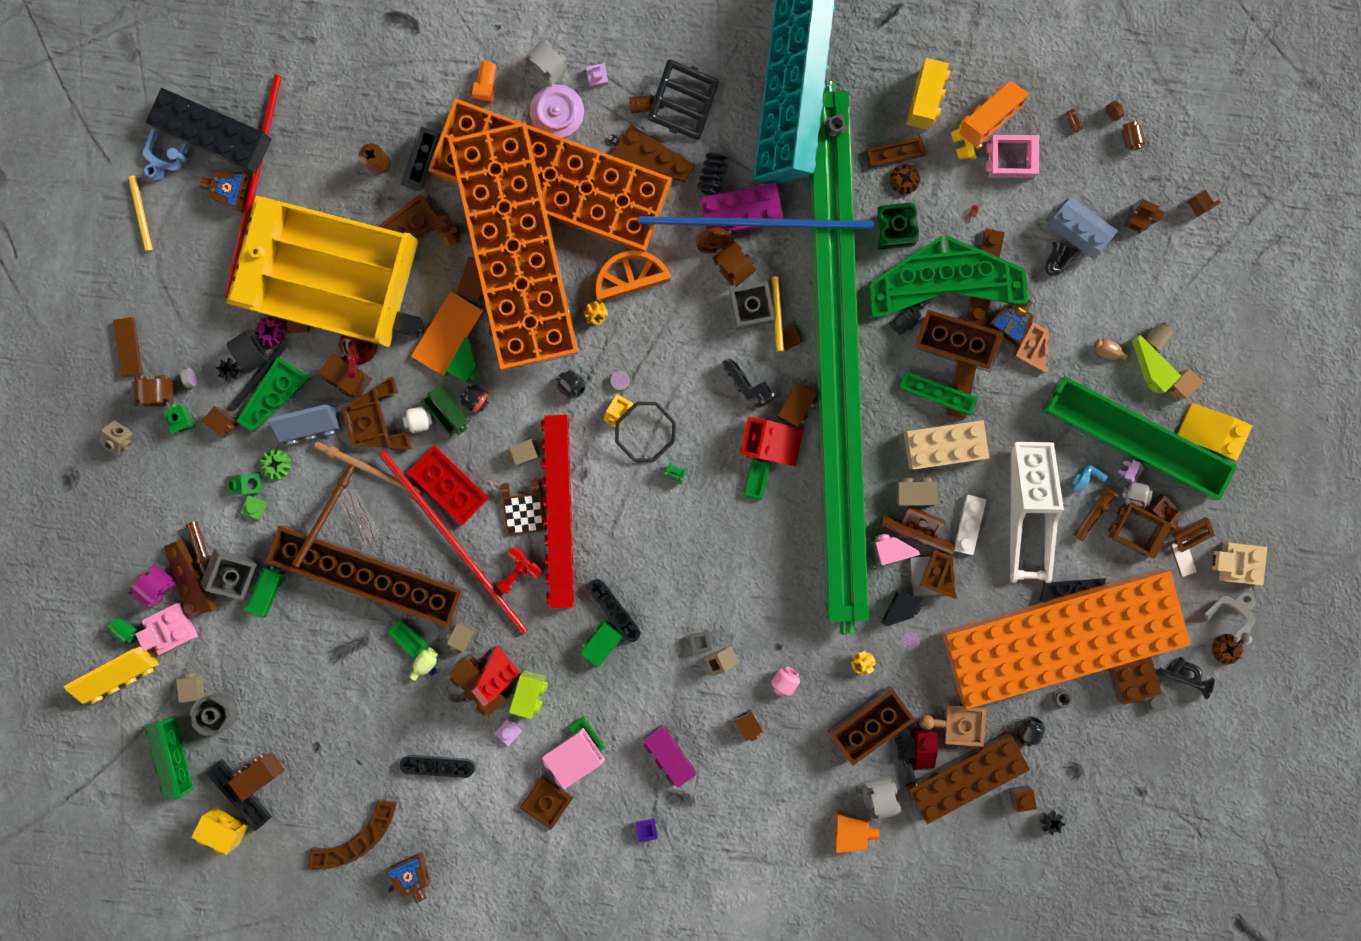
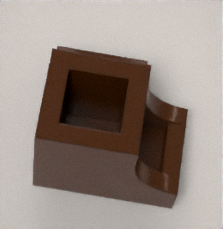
[1123,199,1165,233]

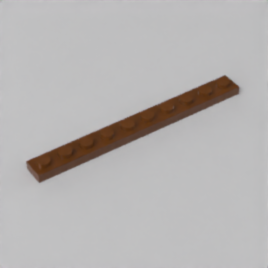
[946,228,1005,419]

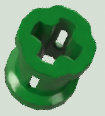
[663,462,687,485]

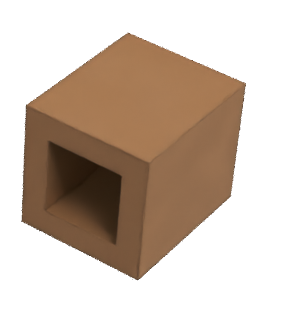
[1169,369,1203,400]

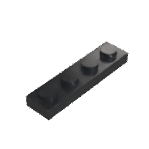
[206,759,272,831]

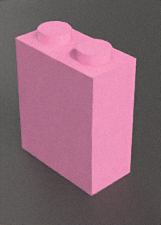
[542,728,605,789]

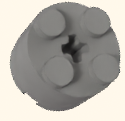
[523,39,567,87]
[862,777,901,821]

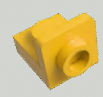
[603,394,633,429]

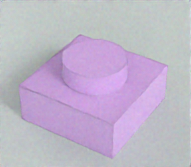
[494,718,522,746]

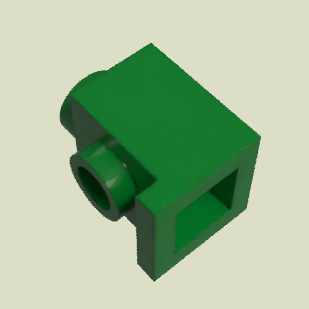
[163,403,195,435]

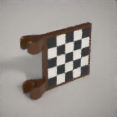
[500,480,545,535]

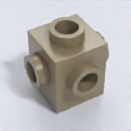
[99,420,133,455]

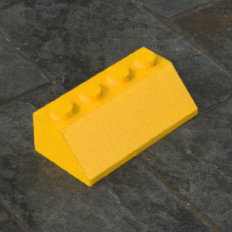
[64,647,159,704]

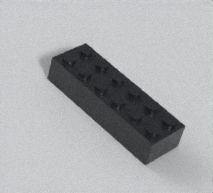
[145,88,272,173]

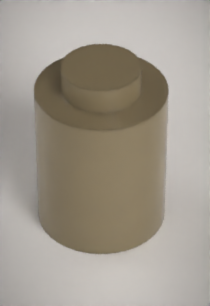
[1145,322,1174,353]

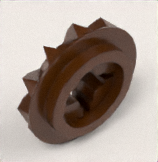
[890,163,921,195]
[1212,634,1244,665]

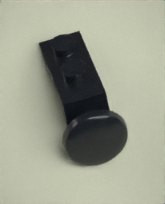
[723,359,780,408]

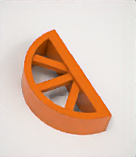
[596,250,671,302]

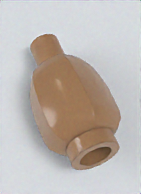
[1093,338,1128,361]

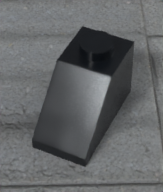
[881,589,922,626]

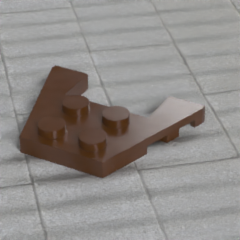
[342,376,413,449]

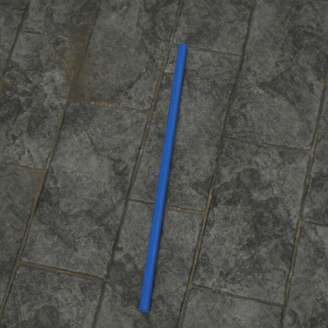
[639,216,874,229]

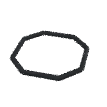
[615,402,676,462]

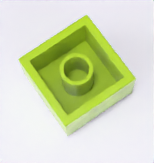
[509,670,548,719]

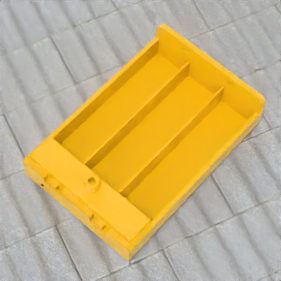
[226,195,418,347]

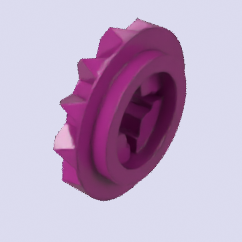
[254,316,286,347]

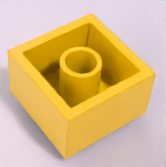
[191,808,249,855]

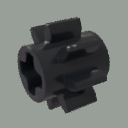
[216,357,242,382]
[1039,810,1066,836]

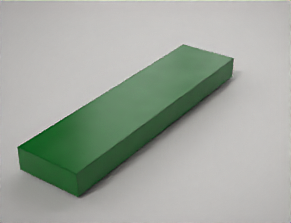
[899,371,978,416]

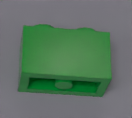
[580,621,623,668]

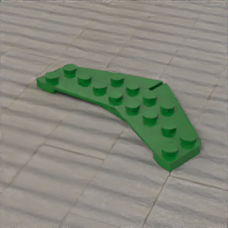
[870,235,1028,318]

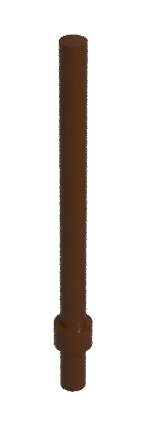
[292,464,356,568]

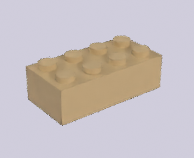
[903,420,989,470]

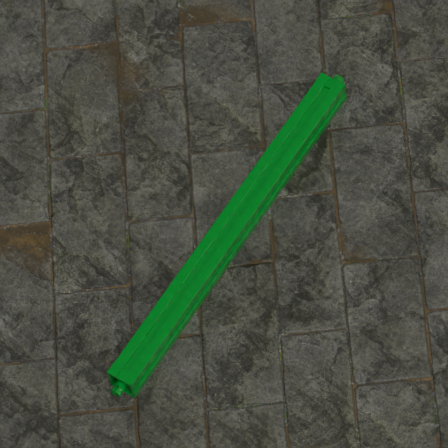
[809,81,869,635]

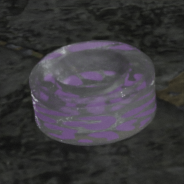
[900,631,920,651]

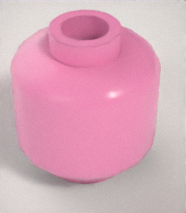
[771,667,800,697]

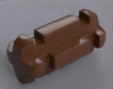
[1065,108,1083,133]

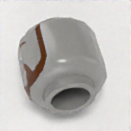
[1122,482,1153,509]

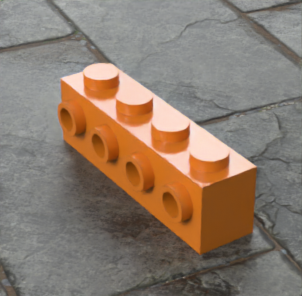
[959,81,1029,148]

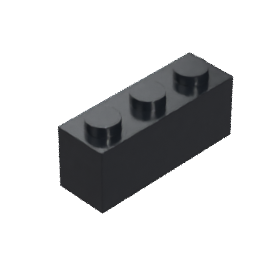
[400,127,440,192]

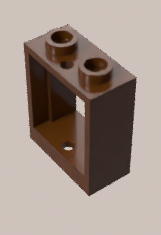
[1108,503,1172,559]

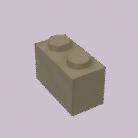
[896,478,938,505]

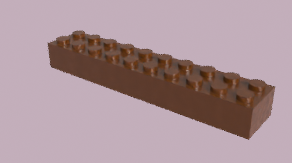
[265,525,465,627]

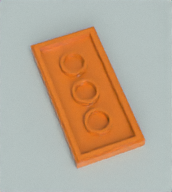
[411,291,484,377]

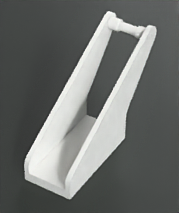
[1010,442,1064,583]

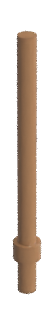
[314,441,422,494]

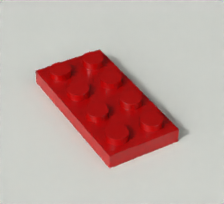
[407,445,490,526]

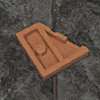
[1013,322,1049,373]

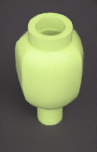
[409,648,438,681]

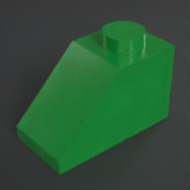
[446,338,478,384]

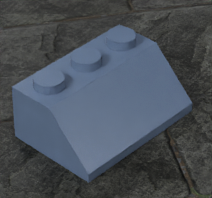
[1048,197,1118,260]
[268,405,340,445]

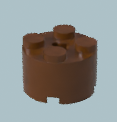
[712,241,755,288]
[131,375,174,407]

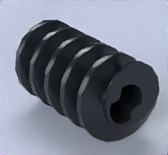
[697,152,729,196]

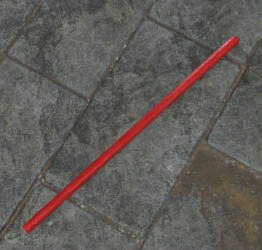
[224,74,282,297]
[379,450,528,635]

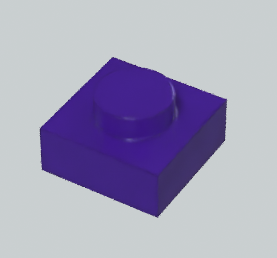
[636,818,658,842]

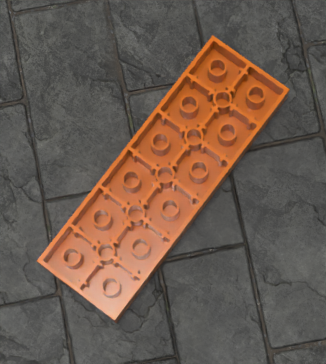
[428,98,672,252]
[448,122,579,372]
[941,568,1190,709]

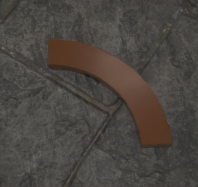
[308,799,397,869]

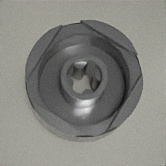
[190,693,237,735]

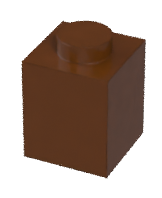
[202,406,238,437]
[734,709,763,741]
[1009,785,1037,812]

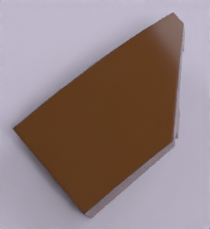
[1148,494,1181,532]

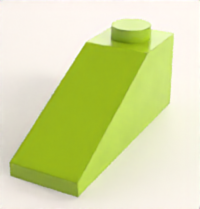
[1132,335,1181,394]

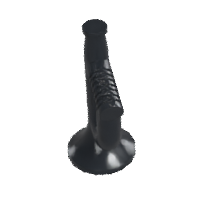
[1158,657,1215,700]

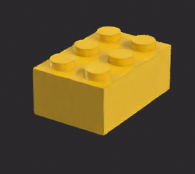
[906,58,950,130]

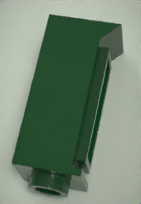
[421,384,471,437]

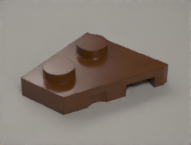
[920,549,957,599]

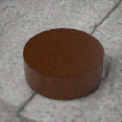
[1106,101,1124,121]

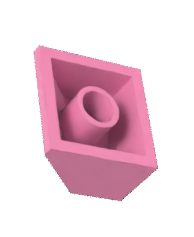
[870,534,920,565]

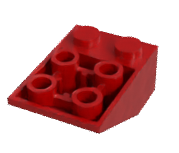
[740,416,803,467]

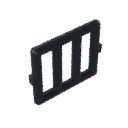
[648,59,719,140]

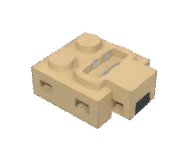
[1212,542,1267,585]

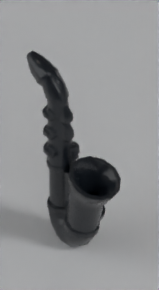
[1045,242,1081,276]

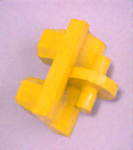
[951,125,982,160]

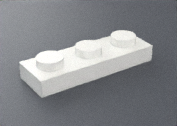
[954,495,986,555]

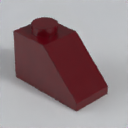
[914,729,938,769]

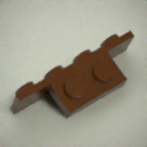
[881,506,954,555]

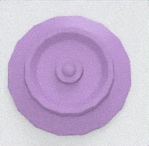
[530,84,584,138]

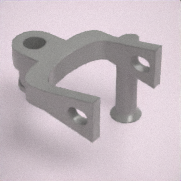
[1205,592,1256,645]

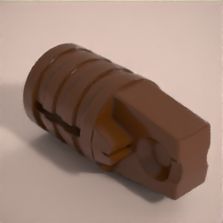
[629,95,664,114]

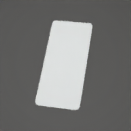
[1172,541,1197,577]

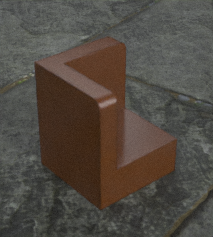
[1187,189,1221,217]

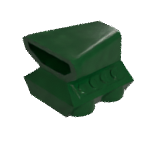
[877,202,919,250]

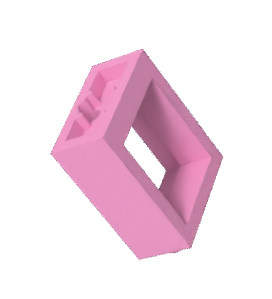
[986,135,1039,178]

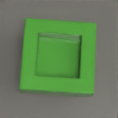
[241,495,268,520]

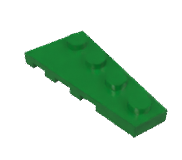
[237,357,312,432]

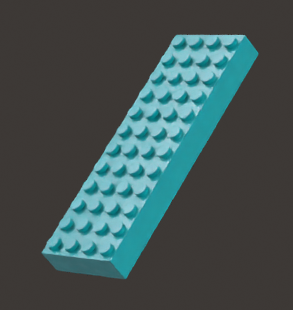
[753,0,835,184]

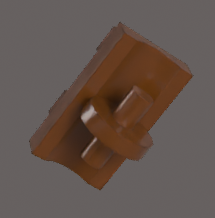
[436,215,459,247]

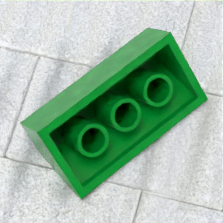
[145,716,194,800]

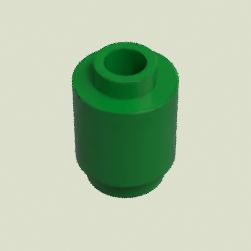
[107,617,138,645]

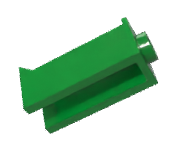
[243,565,286,618]

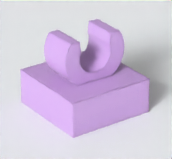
[586,63,609,88]
[1118,460,1144,483]

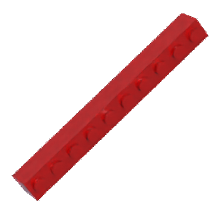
[541,415,575,608]

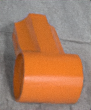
[472,61,497,102]

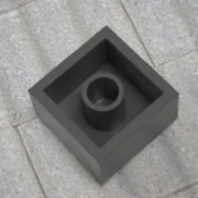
[729,281,775,330]
[200,548,257,600]

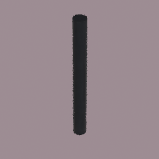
[232,344,286,408]

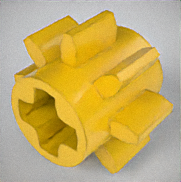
[583,301,608,325]
[851,650,876,676]

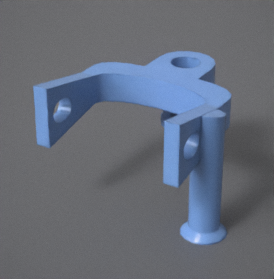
[143,129,191,181]

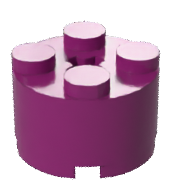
[127,564,176,610]

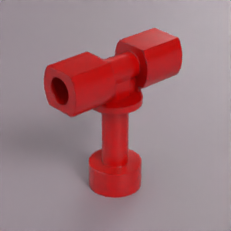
[496,545,544,595]

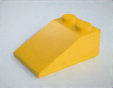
[1177,403,1252,461]

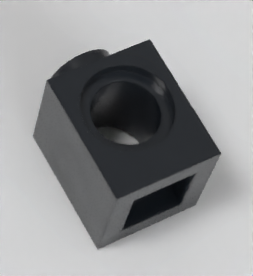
[393,311,425,338]

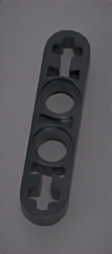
[588,579,641,642]
[399,755,476,778]

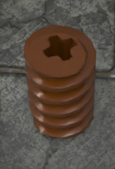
[358,143,390,174]

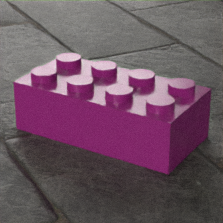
[700,183,784,235]

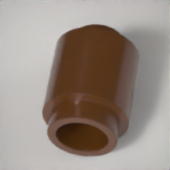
[1122,121,1145,151]

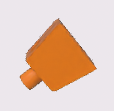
[834,811,879,853]

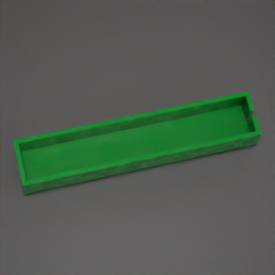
[1042,376,1238,500]

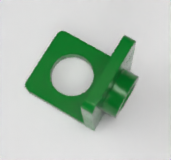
[226,474,261,495]

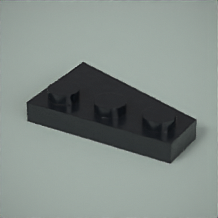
[1039,578,1106,602]

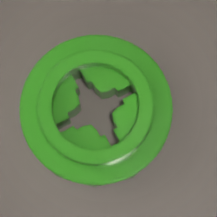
[260,449,291,480]

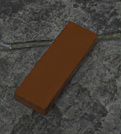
[865,136,926,169]
[113,317,143,377]

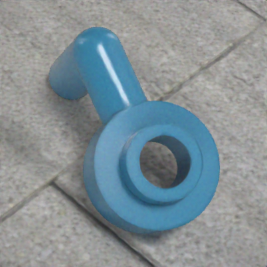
[1071,464,1108,493]

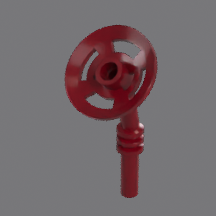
[339,335,378,378]

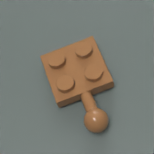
[919,704,986,747]

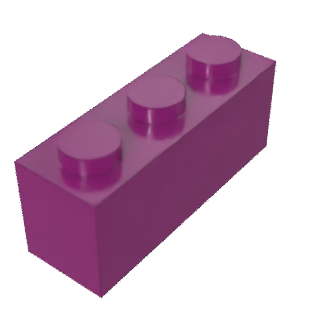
[643,724,697,788]

